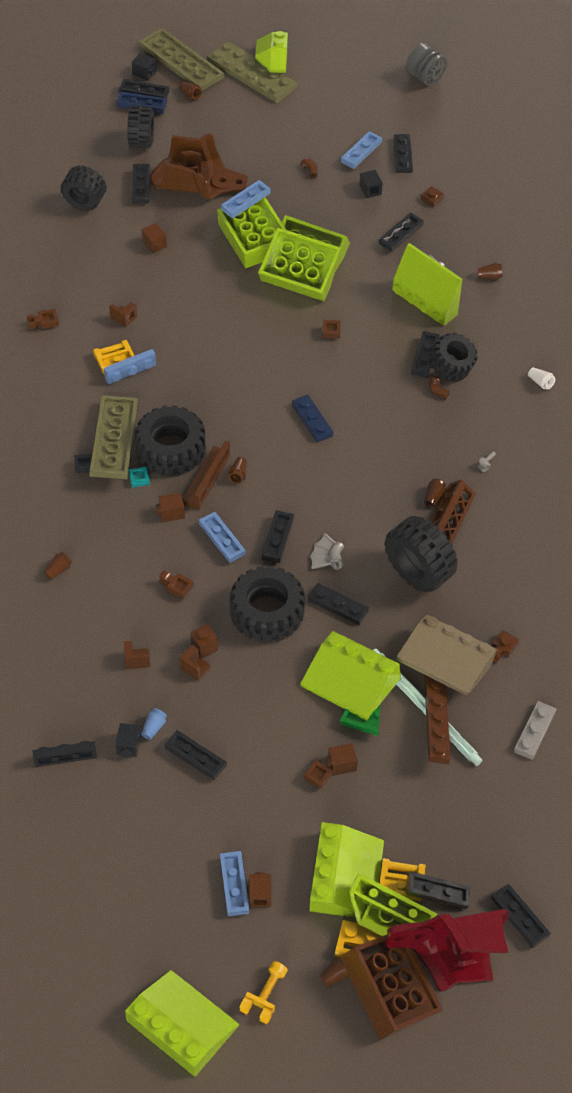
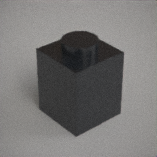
[131,53,157,81]
[359,170,383,198]
[115,723,141,757]

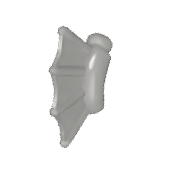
[309,533,344,570]

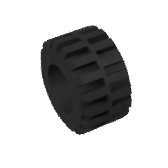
[127,106,154,148]
[60,165,107,211]
[428,332,478,382]

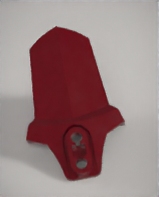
[385,909,509,992]

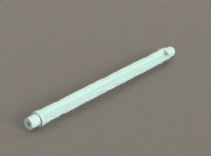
[373,649,483,766]

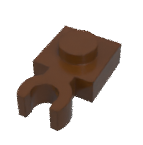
[26,309,59,329]

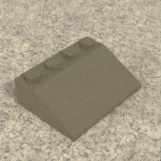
[396,615,497,696]

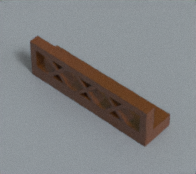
[183,441,230,510]
[430,479,476,544]

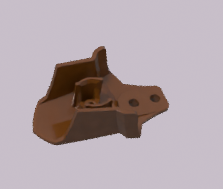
[150,134,248,200]

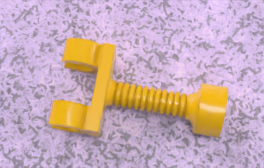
[239,961,288,1024]

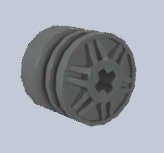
[406,43,448,86]

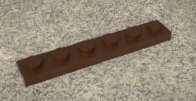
[424,674,451,765]

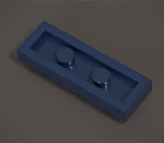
[117,92,167,114]
[292,395,334,443]

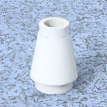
[528,367,555,389]

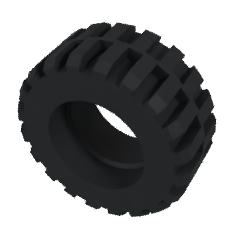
[135,405,206,476]
[384,516,458,592]
[230,566,305,642]

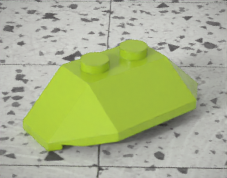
[255,31,288,73]
[349,873,437,936]

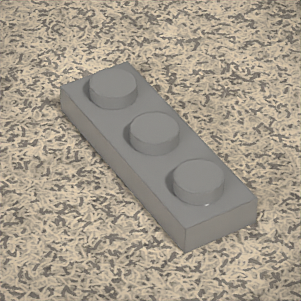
[514,701,557,760]

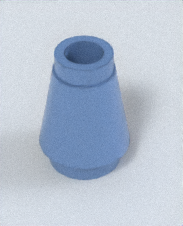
[141,708,167,740]

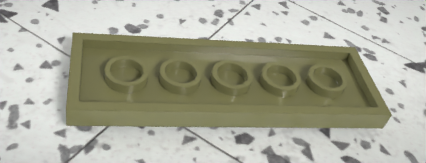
[139,28,224,91]
[207,41,298,103]
[90,395,138,479]

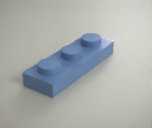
[341,131,382,169]
[221,180,271,218]
[104,349,156,384]
[199,512,246,563]
[220,851,249,916]

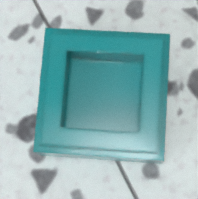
[128,466,150,488]

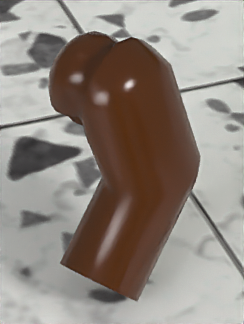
[301,158,317,179]
[429,376,450,399]

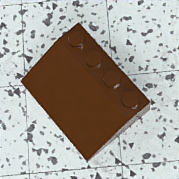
[340,935,442,1040]

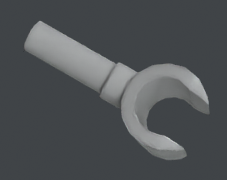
[478,451,496,472]

